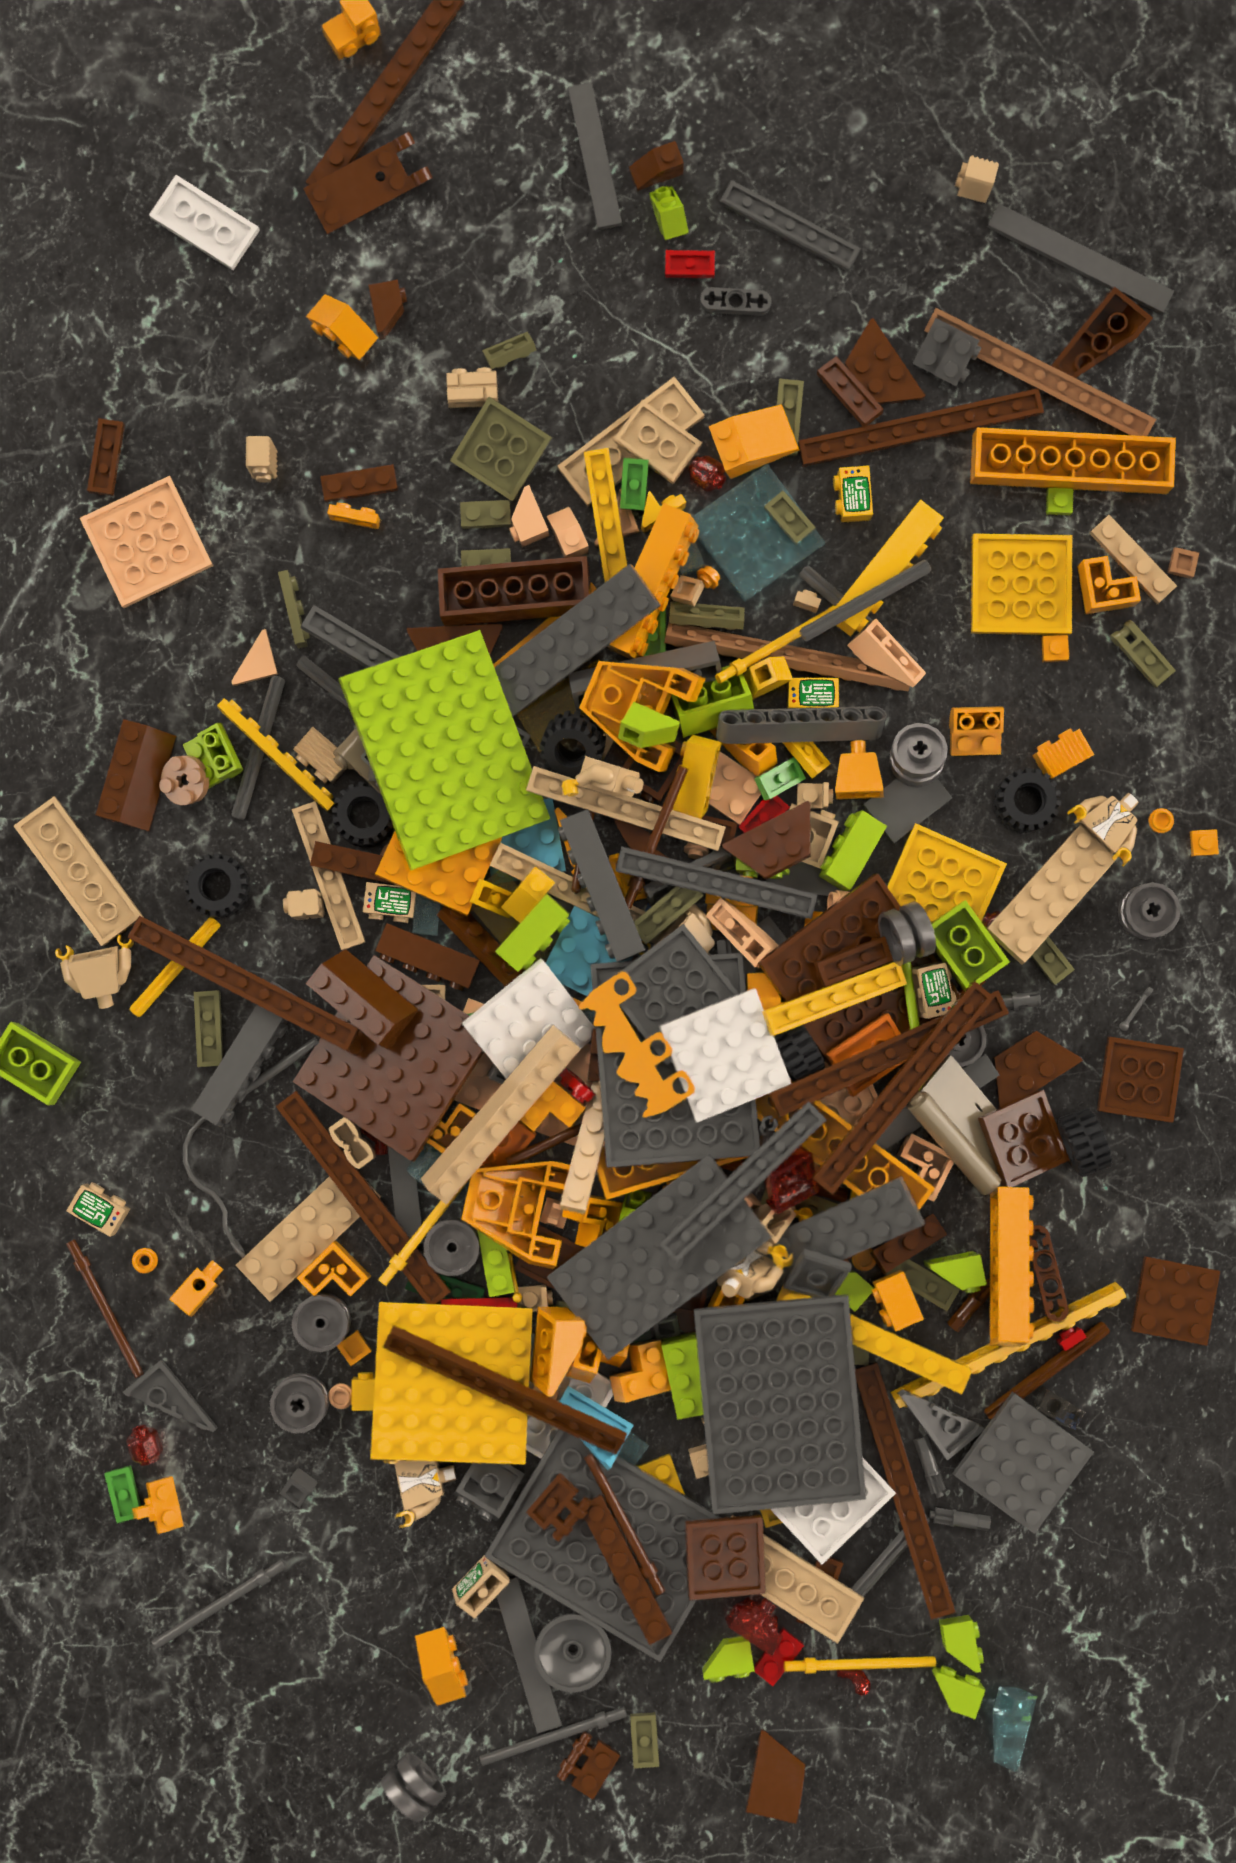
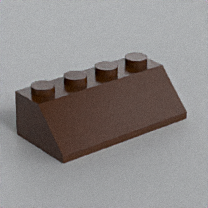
[95,719,177,831]
[305,949,419,1050]

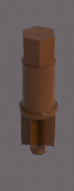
[947,1279,990,1333]

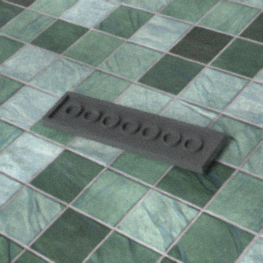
[494,564,661,717]
[745,1176,925,1301]

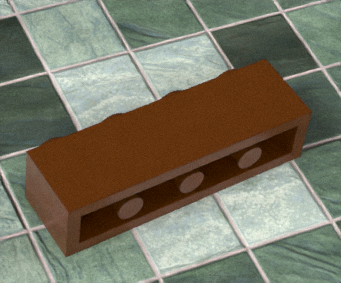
[375,923,481,992]

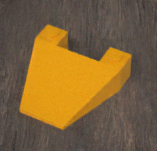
[579,661,706,772]
[461,1161,570,1269]

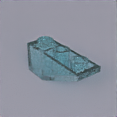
[993,1687,1037,1772]

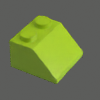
[923,1251,986,1293]

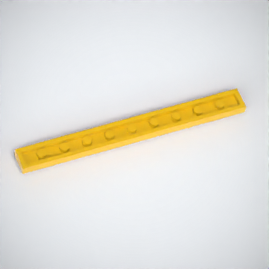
[890,1282,1126,1409]

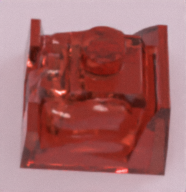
[764,1146,819,1215]
[725,1597,783,1656]

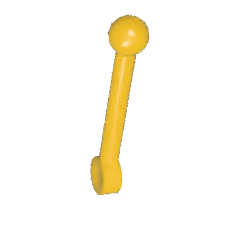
[508,1253,522,1303]

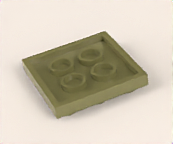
[450,397,553,501]

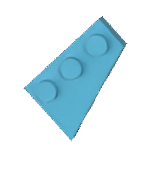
[559,1386,634,1471]

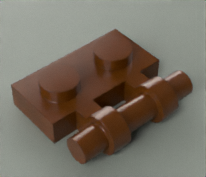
[526,1473,592,1542]
[556,1731,620,1800]

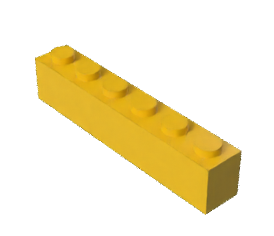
[832,499,944,636]

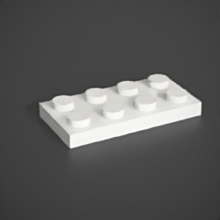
[149,175,260,270]

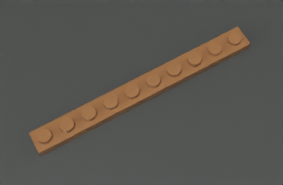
[924,308,1156,436]
[664,623,910,691]

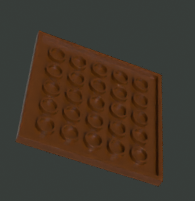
[758,873,961,1066]
[293,955,484,1162]

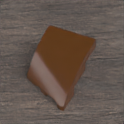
[746,1729,805,1824]

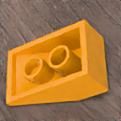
[709,404,799,479]
[530,1307,586,1397]

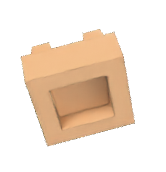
[539,1197,567,1229]

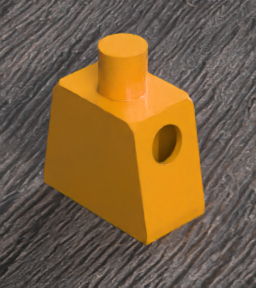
[835,740,884,799]
[170,1260,223,1317]

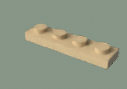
[1089,515,1177,604]

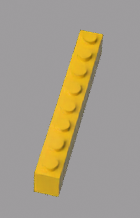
[776,1286,972,1394]

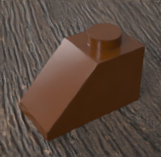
[629,141,684,191]
[369,279,407,340]

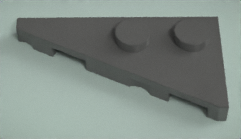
[123,1360,218,1432]
[898,1389,984,1461]

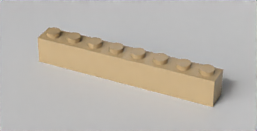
[421,1025,580,1204]

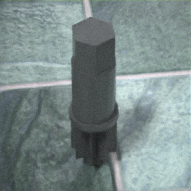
[913,1436,946,1498]
[929,1507,991,1531]

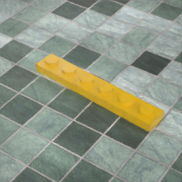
[584,448,627,582]
[217,698,335,812]
[762,962,907,1036]

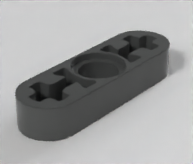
[700,287,772,316]

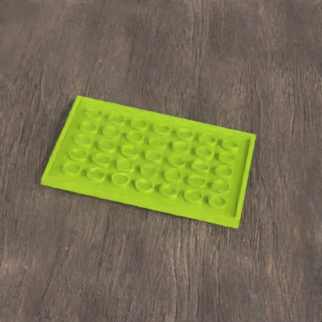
[338,630,551,871]

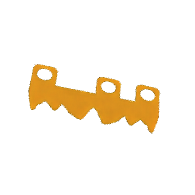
[578,971,695,1117]

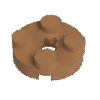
[159,755,209,805]

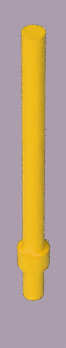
[715,605,835,684]
[378,1165,481,1286]
[784,1656,936,1674]

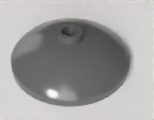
[534,1613,611,1693]

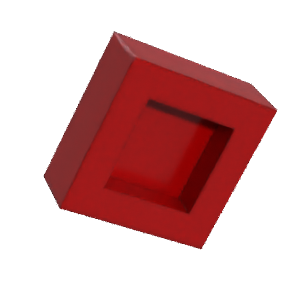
[1056,1326,1087,1351]

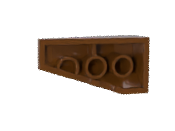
[1051,286,1153,378]

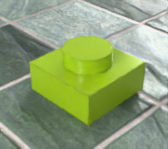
[1046,488,1073,515]

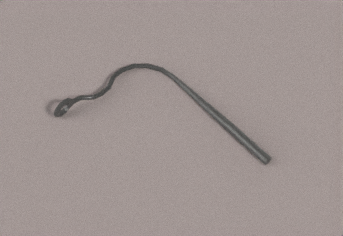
[183,1036,319,1258]

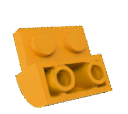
[949,706,1004,756]

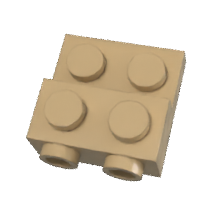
[789,801,839,869]

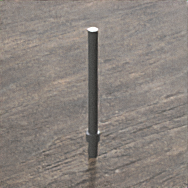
[152,1559,287,1649]
[480,1707,628,1766]

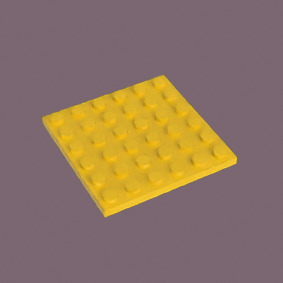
[371,1302,533,1464]

